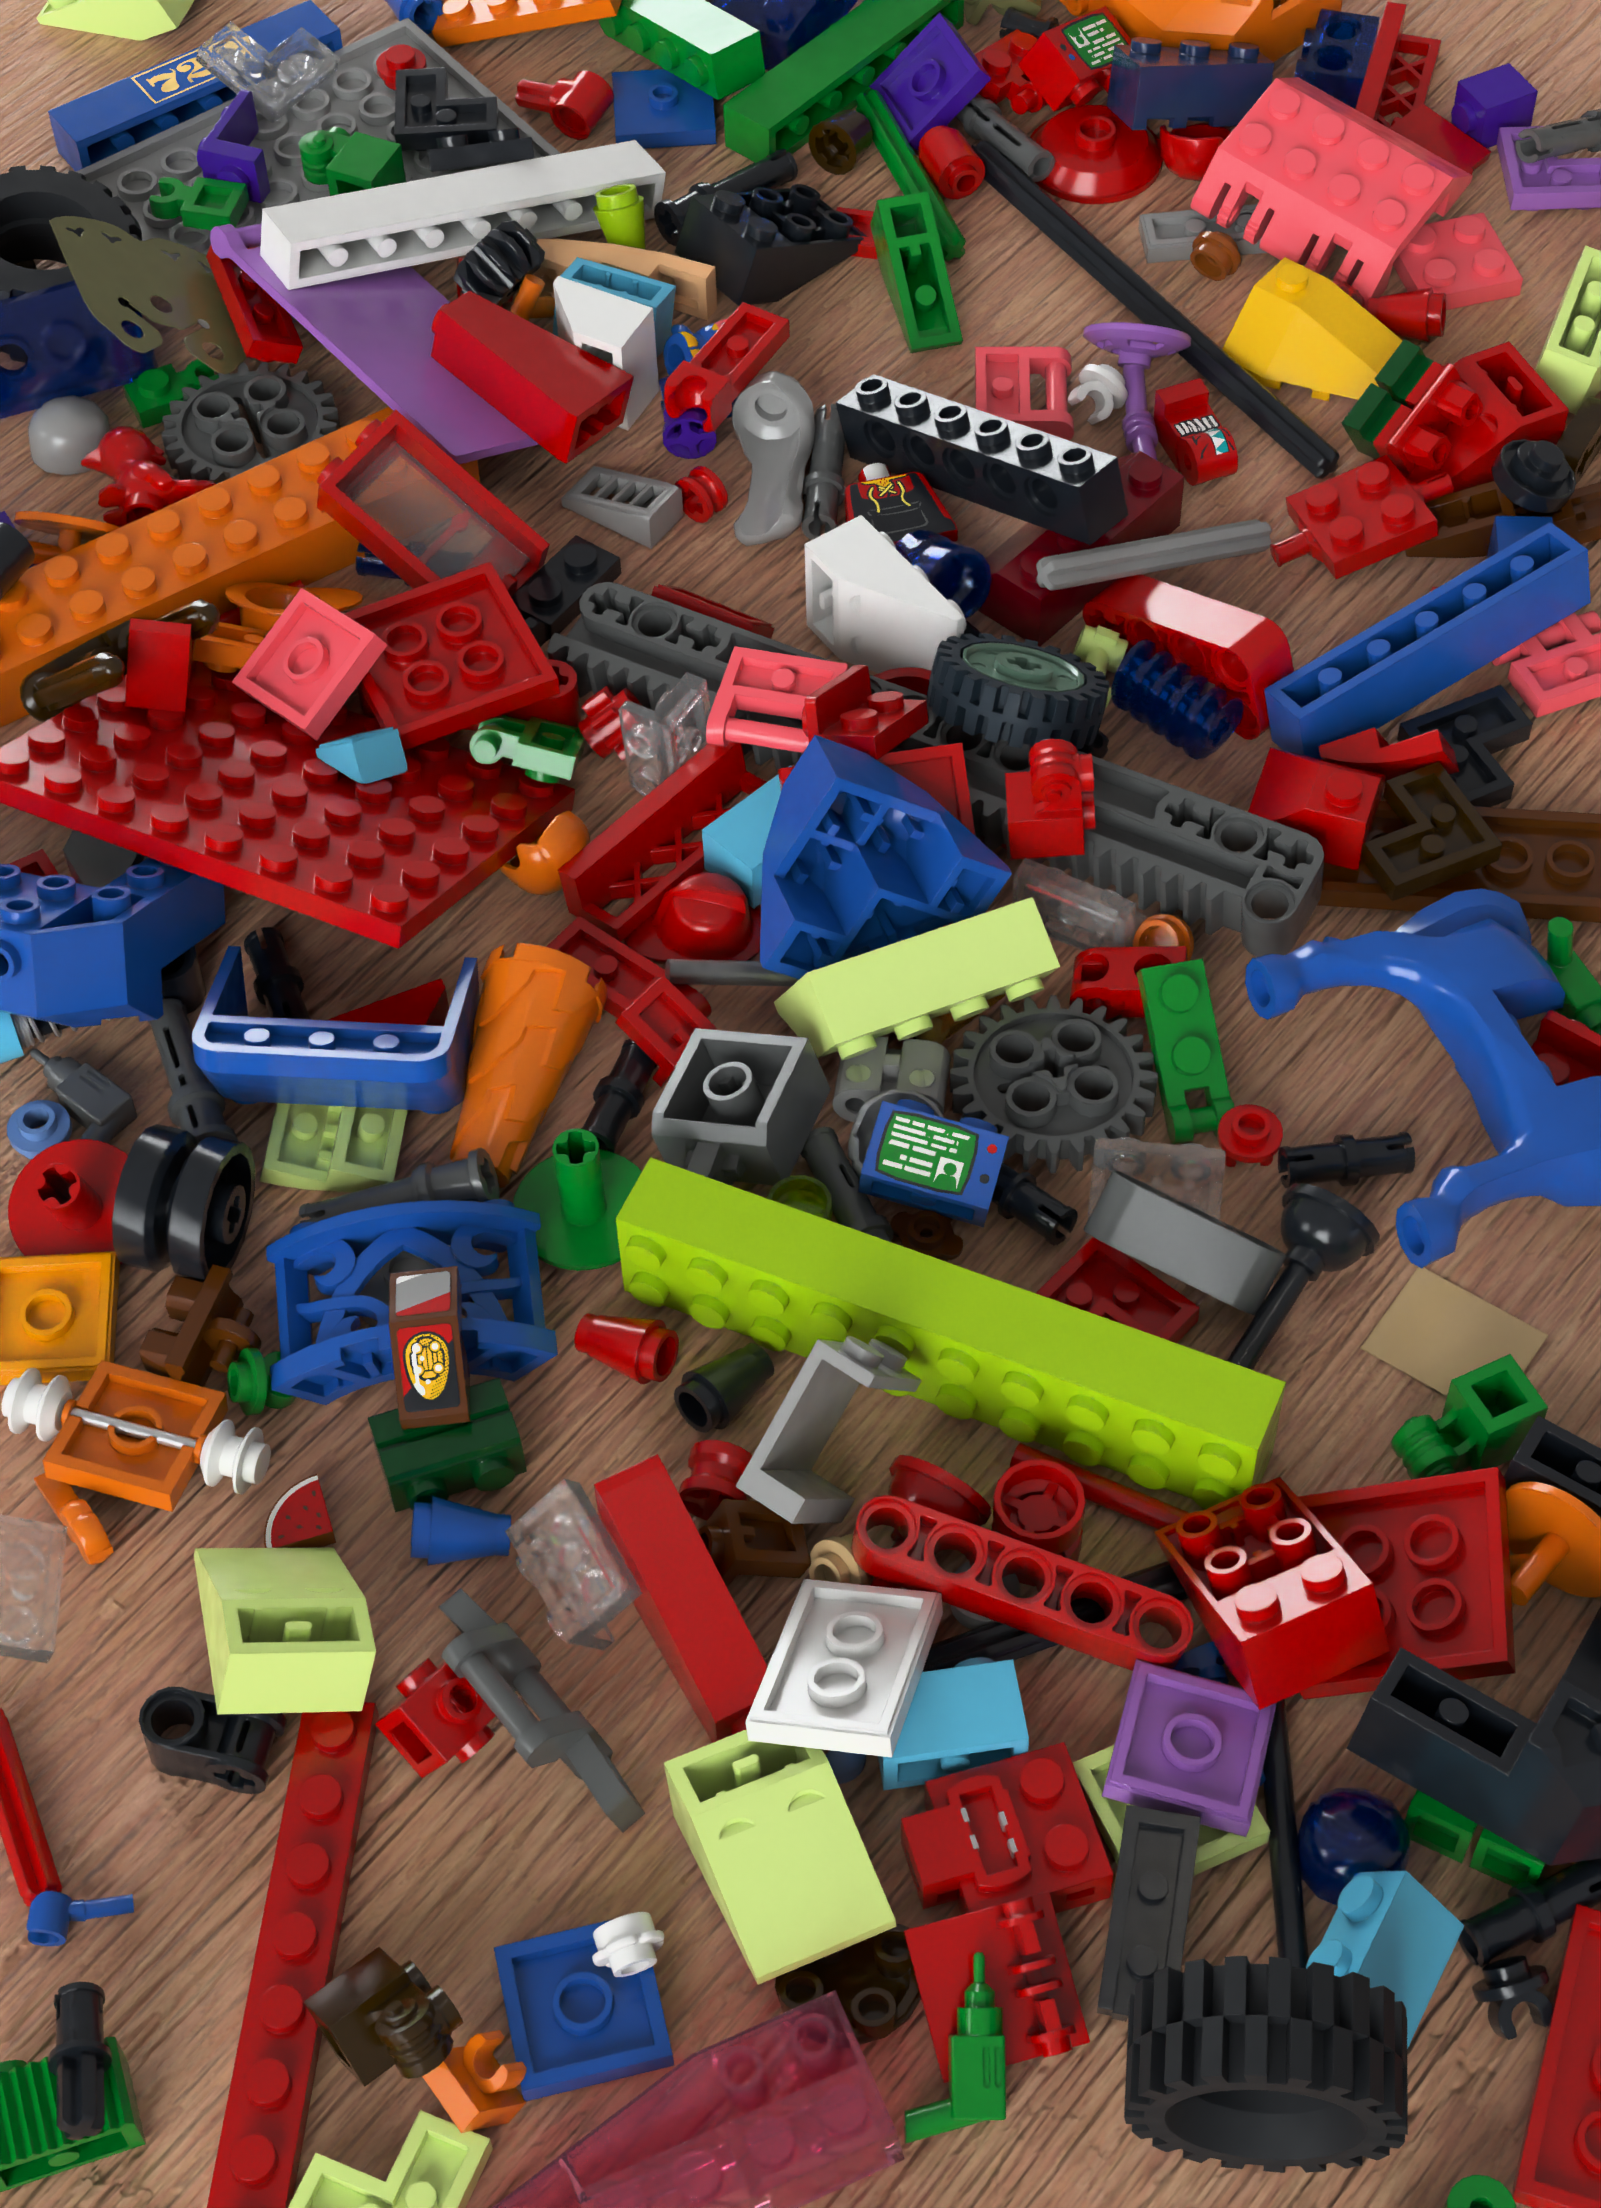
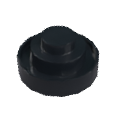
[1491,439,1576,513]

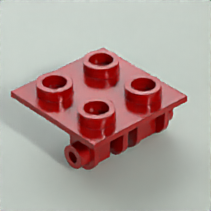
[903,1891,1090,2083]

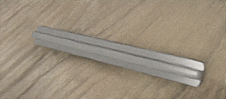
[1036,519,1272,591]

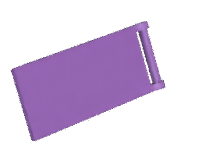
[210,223,539,464]

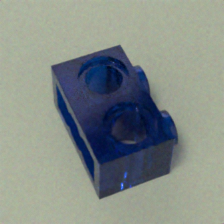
[1294,9,1380,109]

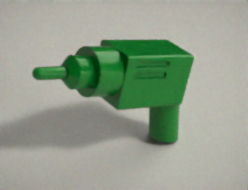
[1546,917,1601,1035]
[904,1952,1006,2144]

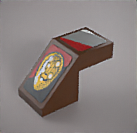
[389,1266,470,1429]

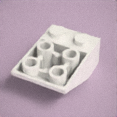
[804,515,966,673]

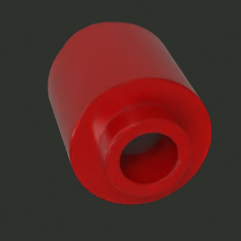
[918,125,985,200]

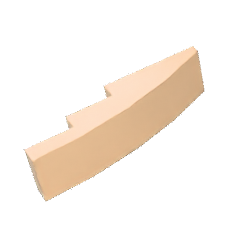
[533,239,717,320]

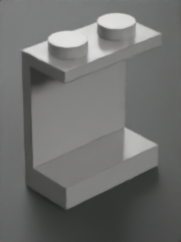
[735,1336,922,1524]

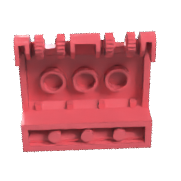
[1191,77,1473,310]

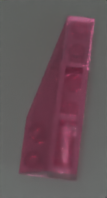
[492,1990,905,2208]

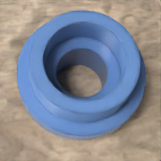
[7,1100,72,1159]

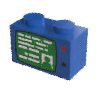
[858,1099,1009,1228]

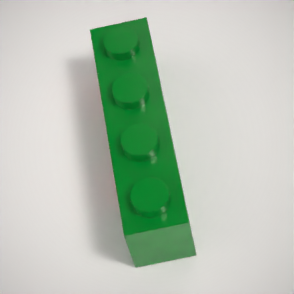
[598,0,766,100]

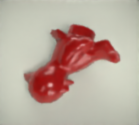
[81,426,216,527]

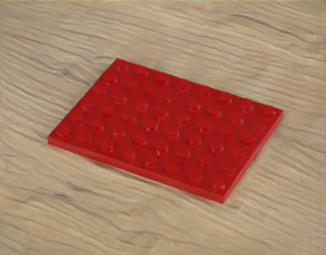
[0,652,575,949]

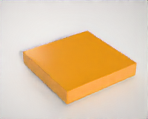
[0,1251,120,1386]

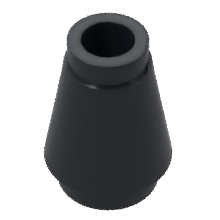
[674,1343,774,1433]

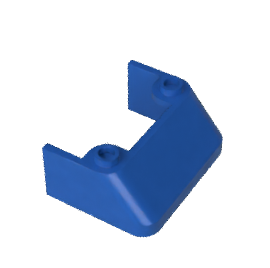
[191,946,480,1114]

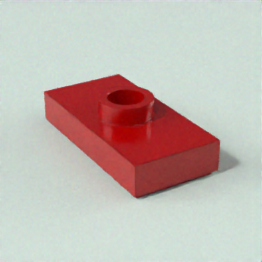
[651,584,775,639]

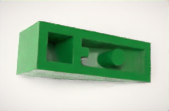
[870,191,963,353]

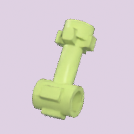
[1073,624,1128,707]

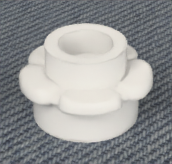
[592,1912,664,1977]

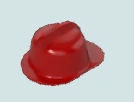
[624,872,761,962]

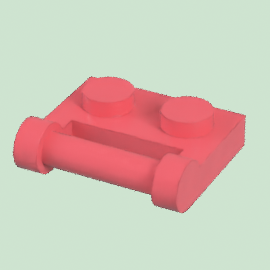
[975,347,1074,441]
[706,646,849,753]

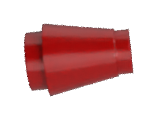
[1367,287,1446,342]
[574,1313,679,1384]

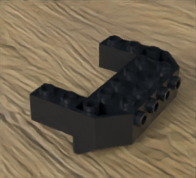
[1347,1415,1601,1866]

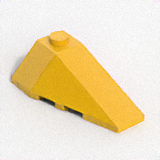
[1222,257,1403,402]

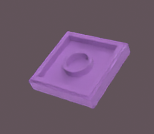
[1102,1659,1277,1837]

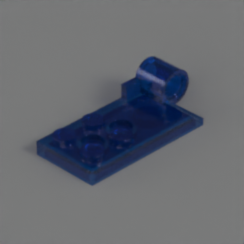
[0,280,158,419]

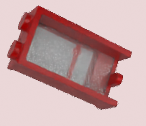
[317,409,550,596]

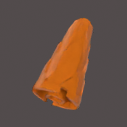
[450,943,608,1188]

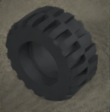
[0,165,142,365]

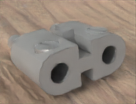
[832,1019,951,1122]

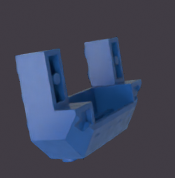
[0,857,226,1028]

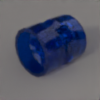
[895,530,992,618]

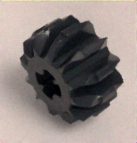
[454,220,545,306]

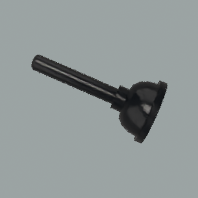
[1227,1183,1380,1370]

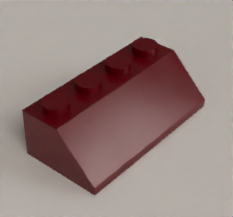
[952,451,1185,647]

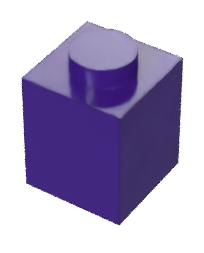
[1451,63,1538,148]

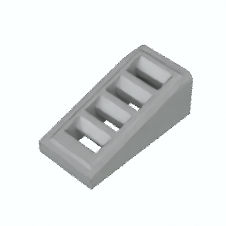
[561,466,683,549]

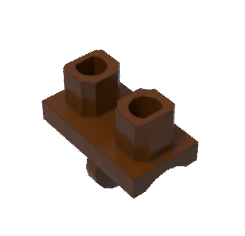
[139,1264,261,1387]

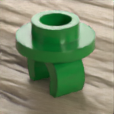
[227,1348,296,1415]

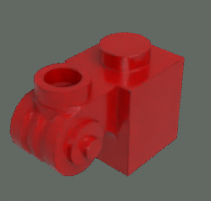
[1005,739,1096,860]

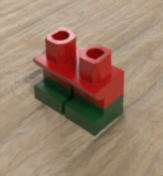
[1341,339,1484,474]

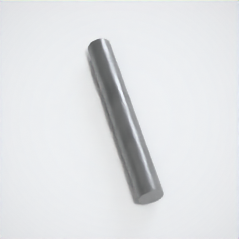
[665,959,799,987]

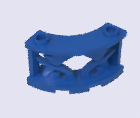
[266,1199,558,1405]

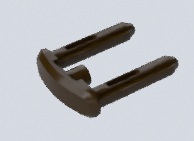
[20,599,220,722]

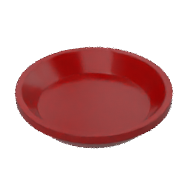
[1030,105,1163,204]

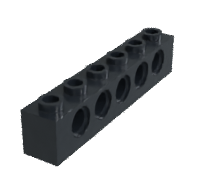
[836,374,1128,545]

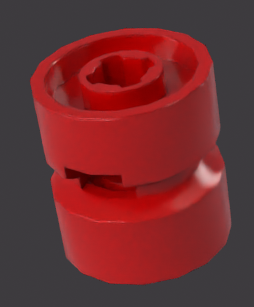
[992,1459,1086,1586]

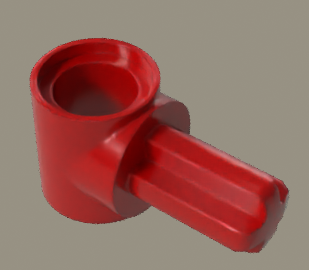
[515,71,614,140]

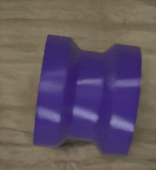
[663,403,717,459]

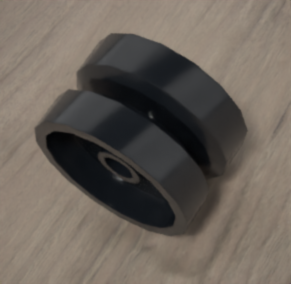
[112,1124,255,1280]

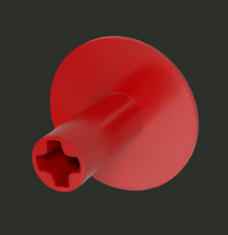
[8,1139,128,1266]

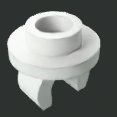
[1068,364,1128,425]

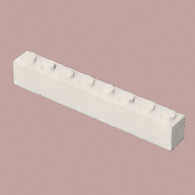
[260,140,666,290]

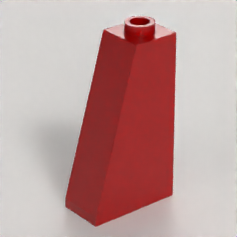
[431,291,634,464]
[594,1454,768,1743]

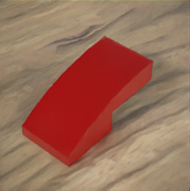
[1318,727,1459,784]

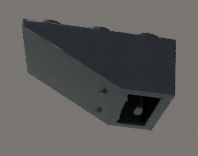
[674,184,868,306]

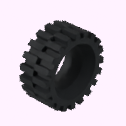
[1124,1956,1408,2173]

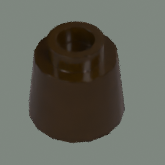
[808,109,873,175]

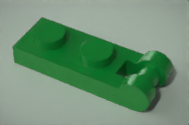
[1137,958,1235,1144]

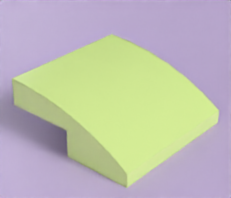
[259,1103,408,1192]

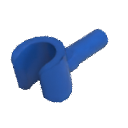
[26,1891,134,1946]

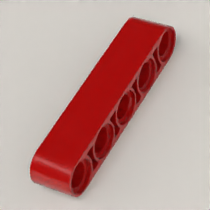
[851,1495,1194,1671]

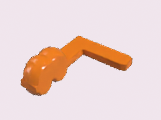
[34,1473,114,1565]

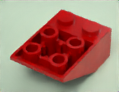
[1373,341,1569,493]
[1154,1477,1390,1710]

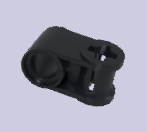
[139,1687,288,1794]

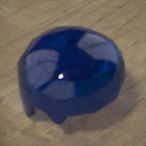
[1297,1788,1410,1906]

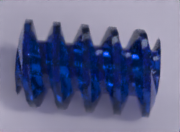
[1111,639,1244,760]

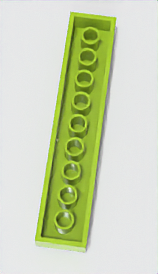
[616,1157,1286,1509]

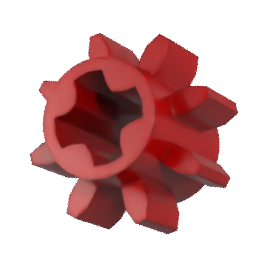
[578,686,651,761]

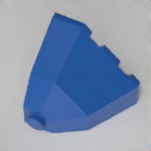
[760,735,1012,979]

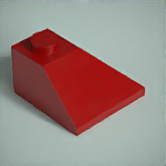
[1248,747,1387,871]

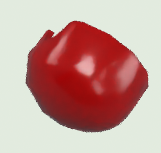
[1160,123,1231,181]

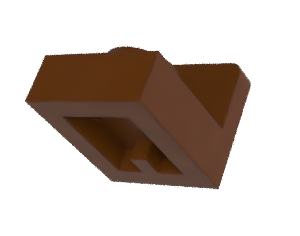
[698,1499,811,1587]

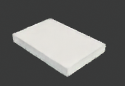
[746,1579,943,1758]

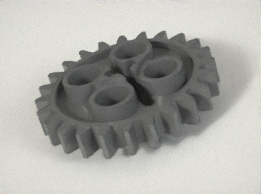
[161,362,341,484]
[950,995,1158,1173]

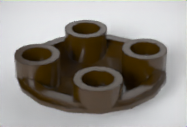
[775,1924,921,2046]

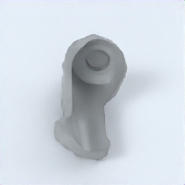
[732,371,815,546]

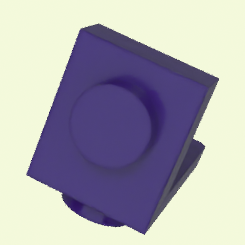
[197,89,271,204]

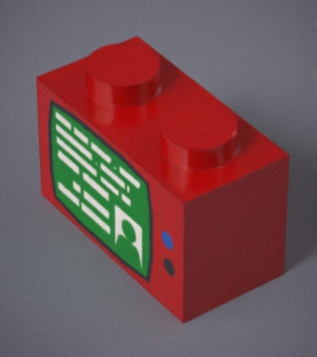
[1018,6,1131,112]

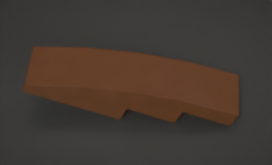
[1405,481,1601,558]

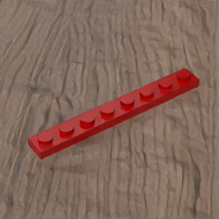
[207,1702,379,2208]

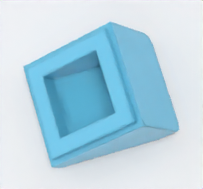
[315,727,407,784]

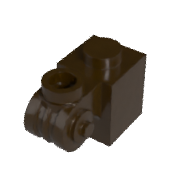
[304,1947,463,2087]

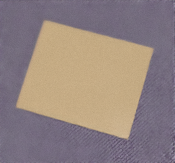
[1360,1267,1548,1396]

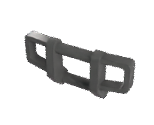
[439,1588,645,1833]

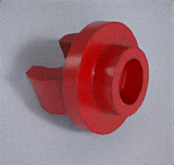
[1217,1104,1283,1167]

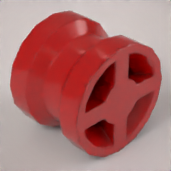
[679,1440,753,1521]

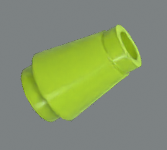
[593,184,646,249]

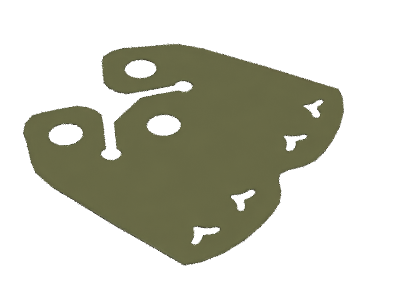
[49,216,246,374]

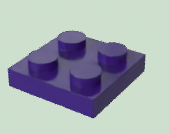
[869,12,991,152]

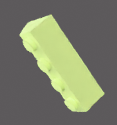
[774,897,1060,1061]

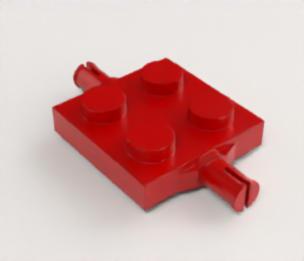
[1270,455,1454,579]

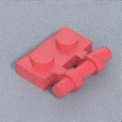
[1491,610,1601,718]

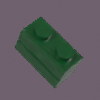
[368,1378,527,1512]

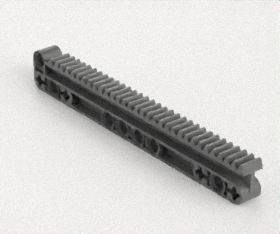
[547,582,1324,957]

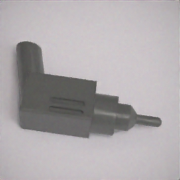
[30,1049,137,1143]

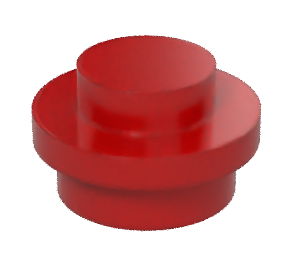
[376,44,427,90]

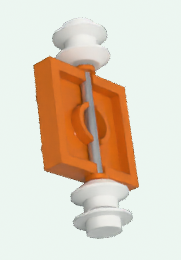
[2,1360,271,1512]

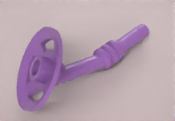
[1083,322,1191,461]

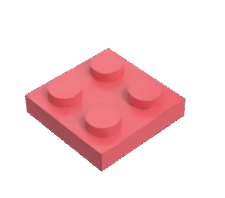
[1393,213,1523,310]
[232,588,387,741]

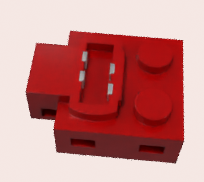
[901,1742,1114,1914]

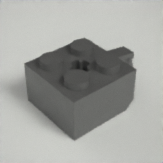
[651,1028,831,1187]

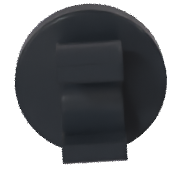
[1472,1955,1553,2040]

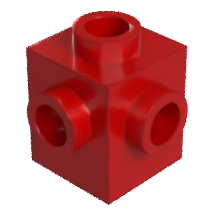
[375,1658,495,1778]

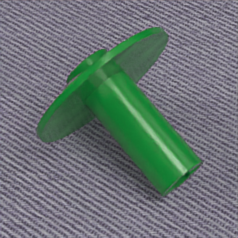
[513,1128,642,1271]

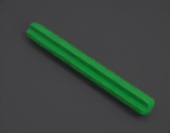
[856,89,966,262]

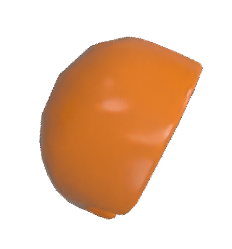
[499,811,590,896]

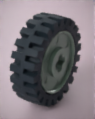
[926,633,1110,750]

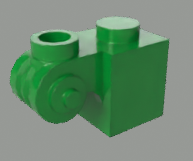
[299,127,406,196]
[1391,1354,1548,1479]

